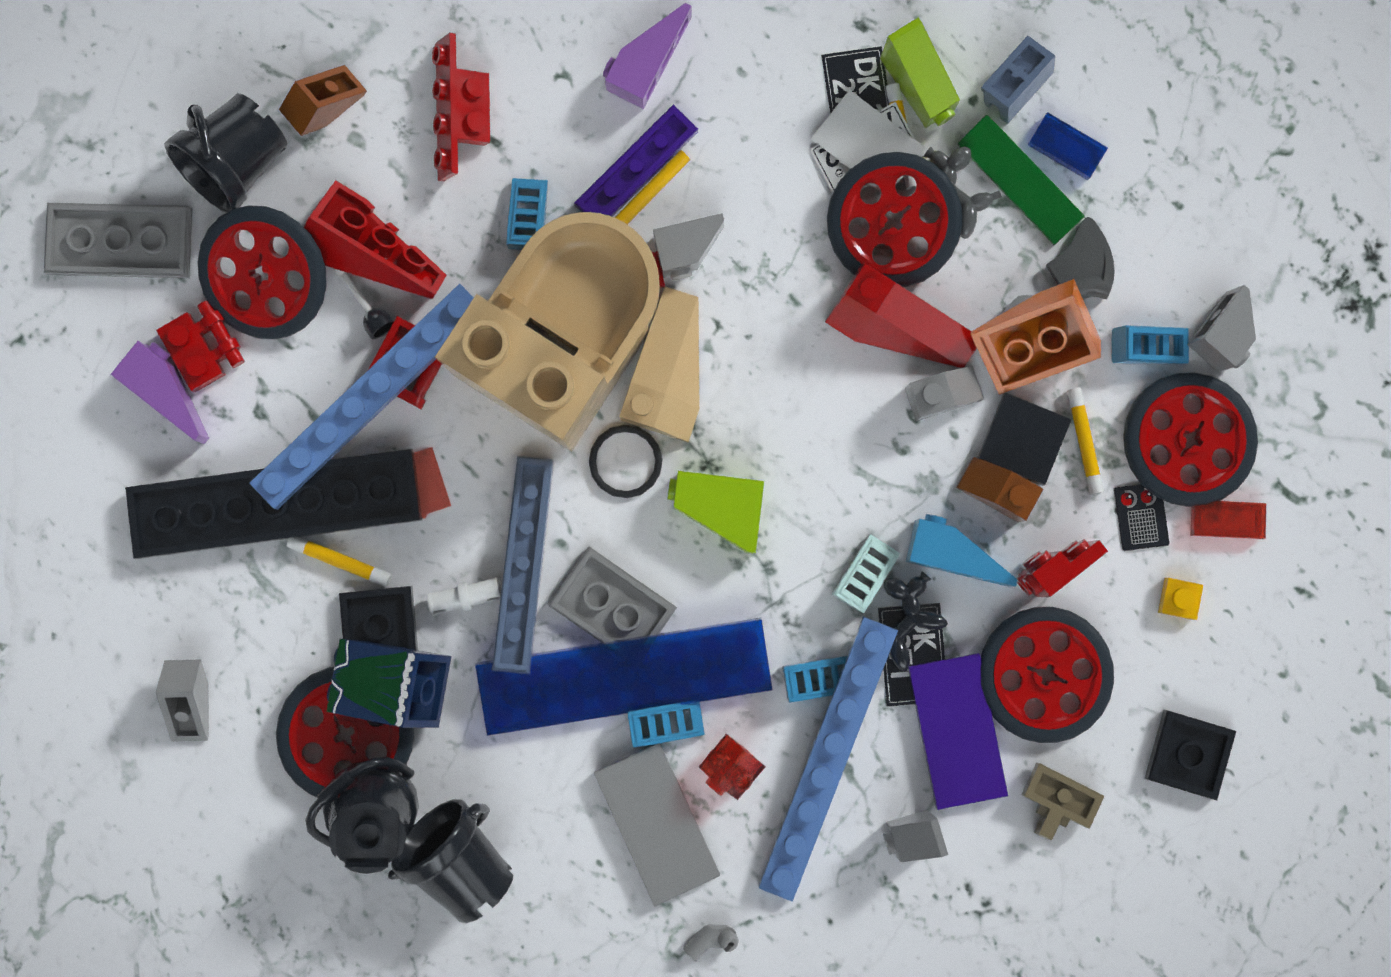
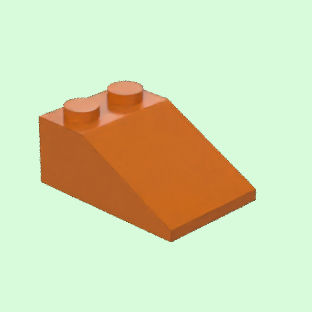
[971,279,1101,395]

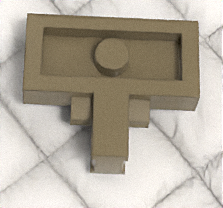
[1021,762,1104,840]

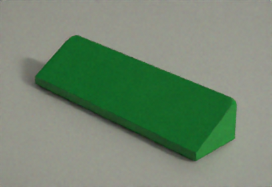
[957,115,1085,245]

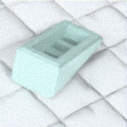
[832,534,901,614]

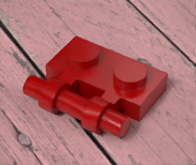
[156,300,245,393]

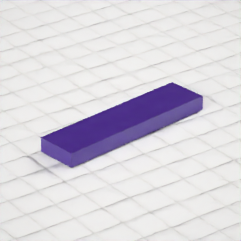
[574,104,698,217]

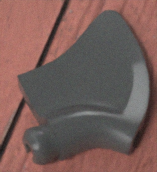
[1046,217,1115,300]

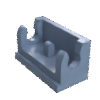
[981,35,1055,124]

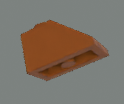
[279,65,367,136]
[956,457,1044,523]

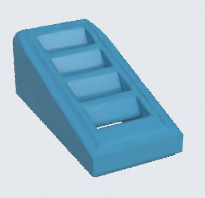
[506,178,548,250]
[1112,325,1189,364]
[782,656,847,703]
[627,699,705,748]

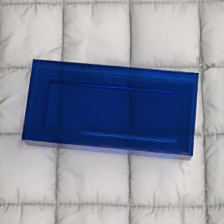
[1027,112,1108,180]

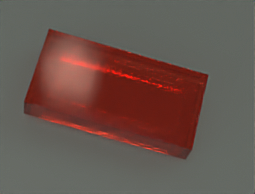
[1190,501,1266,539]

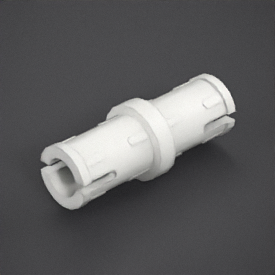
[427,577,502,616]

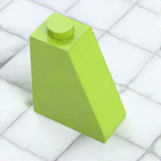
[880,17,960,128]
[667,471,764,554]

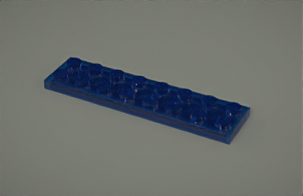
[475,617,773,736]

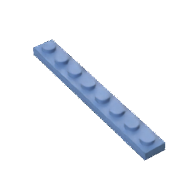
[250,284,474,510]
[759,616,898,902]

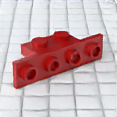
[432,32,490,181]

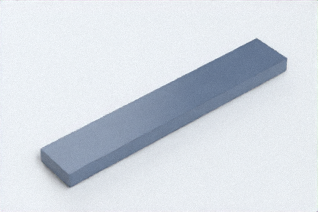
[492,456,554,674]

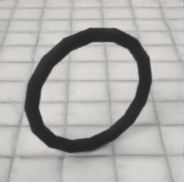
[589,425,663,498]

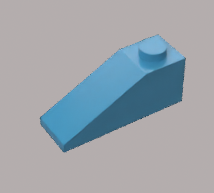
[905,514,1017,587]

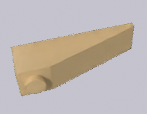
[619,286,700,443]

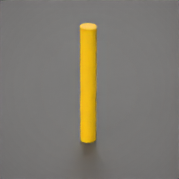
[615,150,690,225]

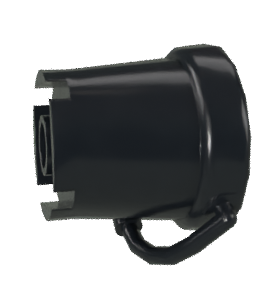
[164,93,287,212]
[305,757,419,874]
[388,799,514,923]

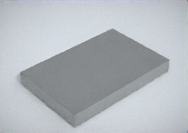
[548,546,677,667]

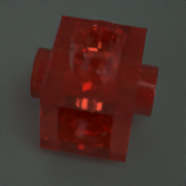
[699,733,766,800]

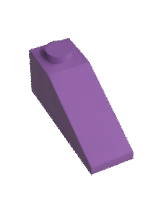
[603,3,692,109]
[110,341,209,444]

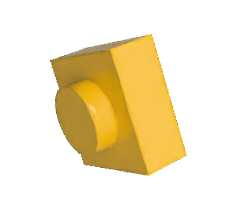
[1158,578,1203,620]

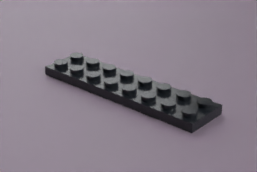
[125,449,422,559]

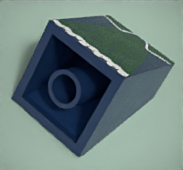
[326,639,452,728]

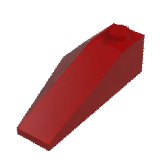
[304,180,447,299]
[825,262,977,368]

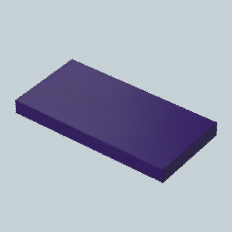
[908,653,1008,810]

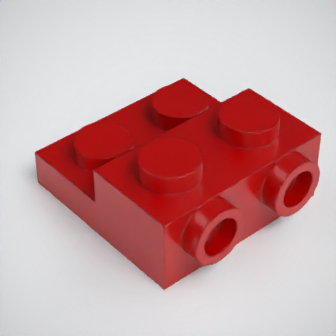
[1016,539,1108,597]

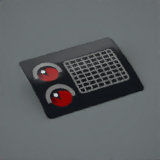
[1114,484,1170,551]

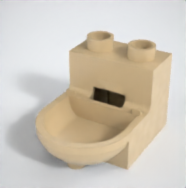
[435,212,660,452]

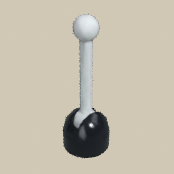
[333,268,394,339]

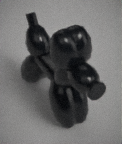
[884,571,948,671]

